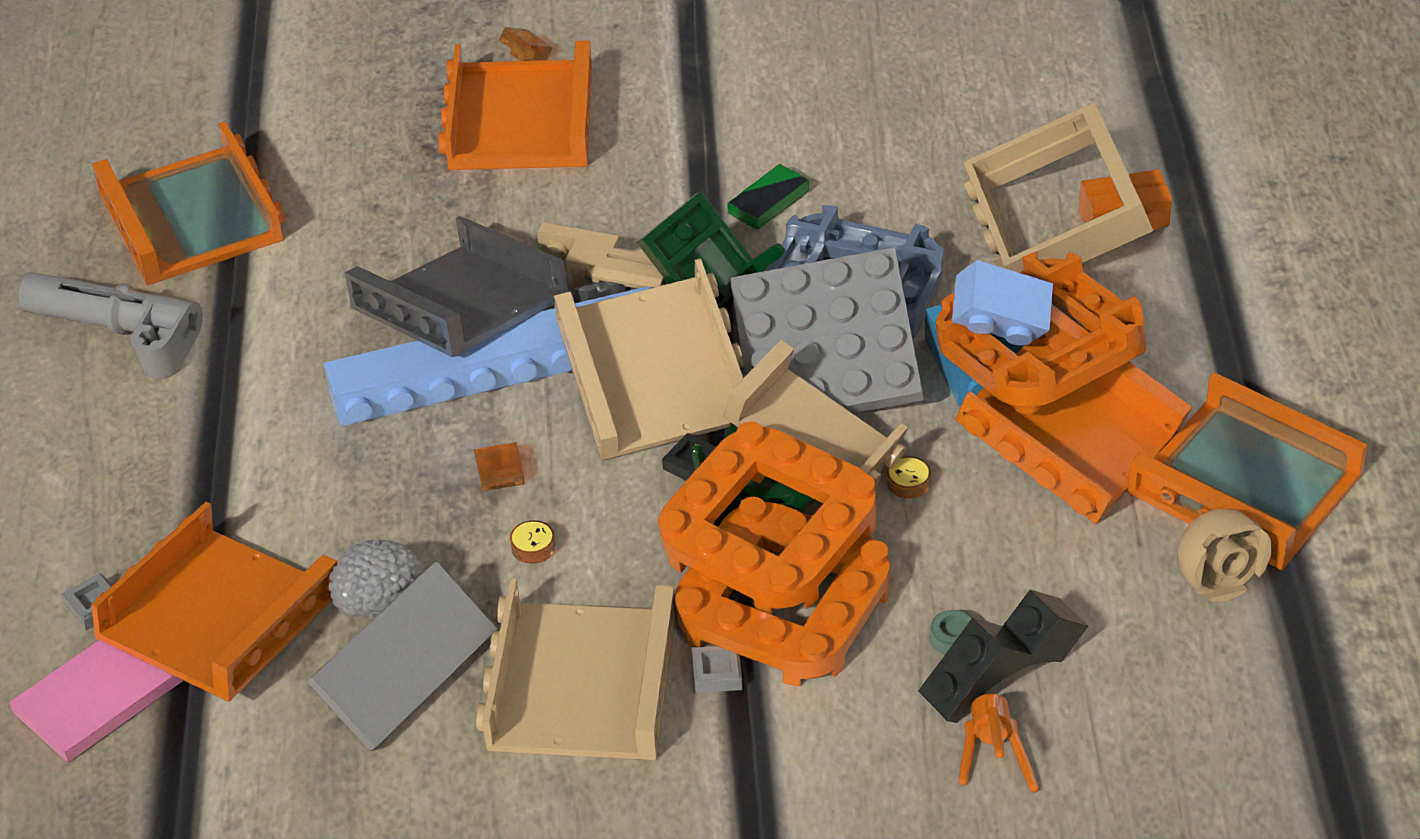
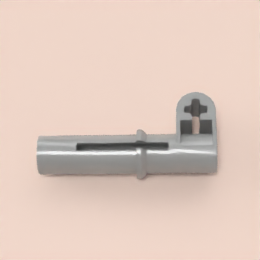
[19,272,203,379]

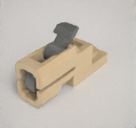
[537,222,668,303]

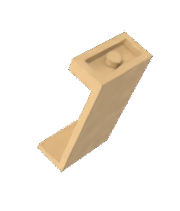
[723,339,908,487]

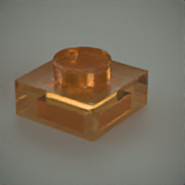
[499,27,553,61]

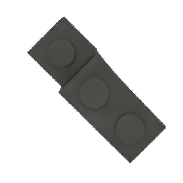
[918,589,1088,723]

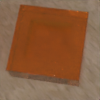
[474,442,525,492]

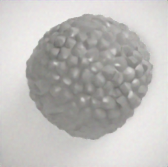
[329,539,424,619]

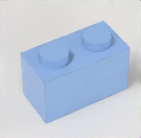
[952,260,1053,345]

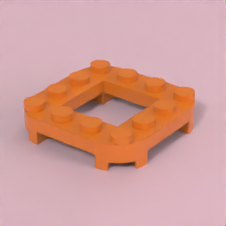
[935,252,1146,414]
[658,421,877,615]
[675,497,890,686]

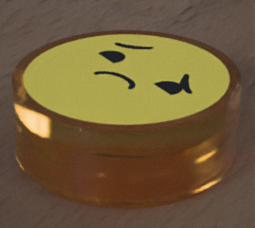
[887,456,931,498]
[510,520,555,564]

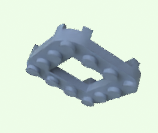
[768,205,944,340]

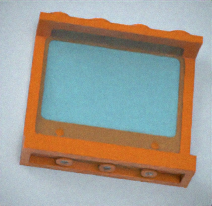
[92,121,286,286]
[1127,372,1368,570]

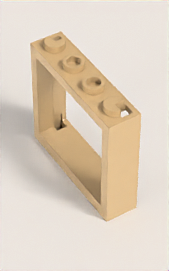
[963,102,1154,273]

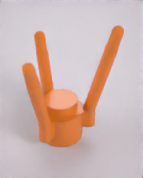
[958,694,1039,793]

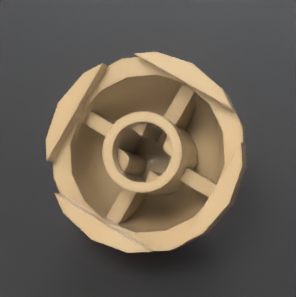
[1177,509,1271,602]

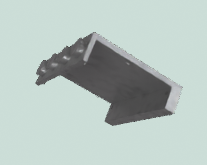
[344,216,568,357]

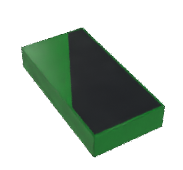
[727,164,809,230]

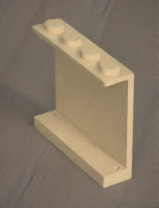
[554,259,744,460]
[476,578,676,760]

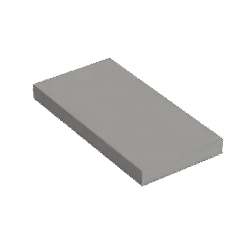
[307,561,497,751]

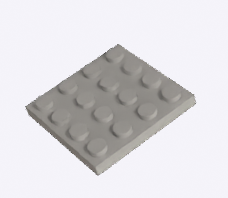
[730,247,924,413]

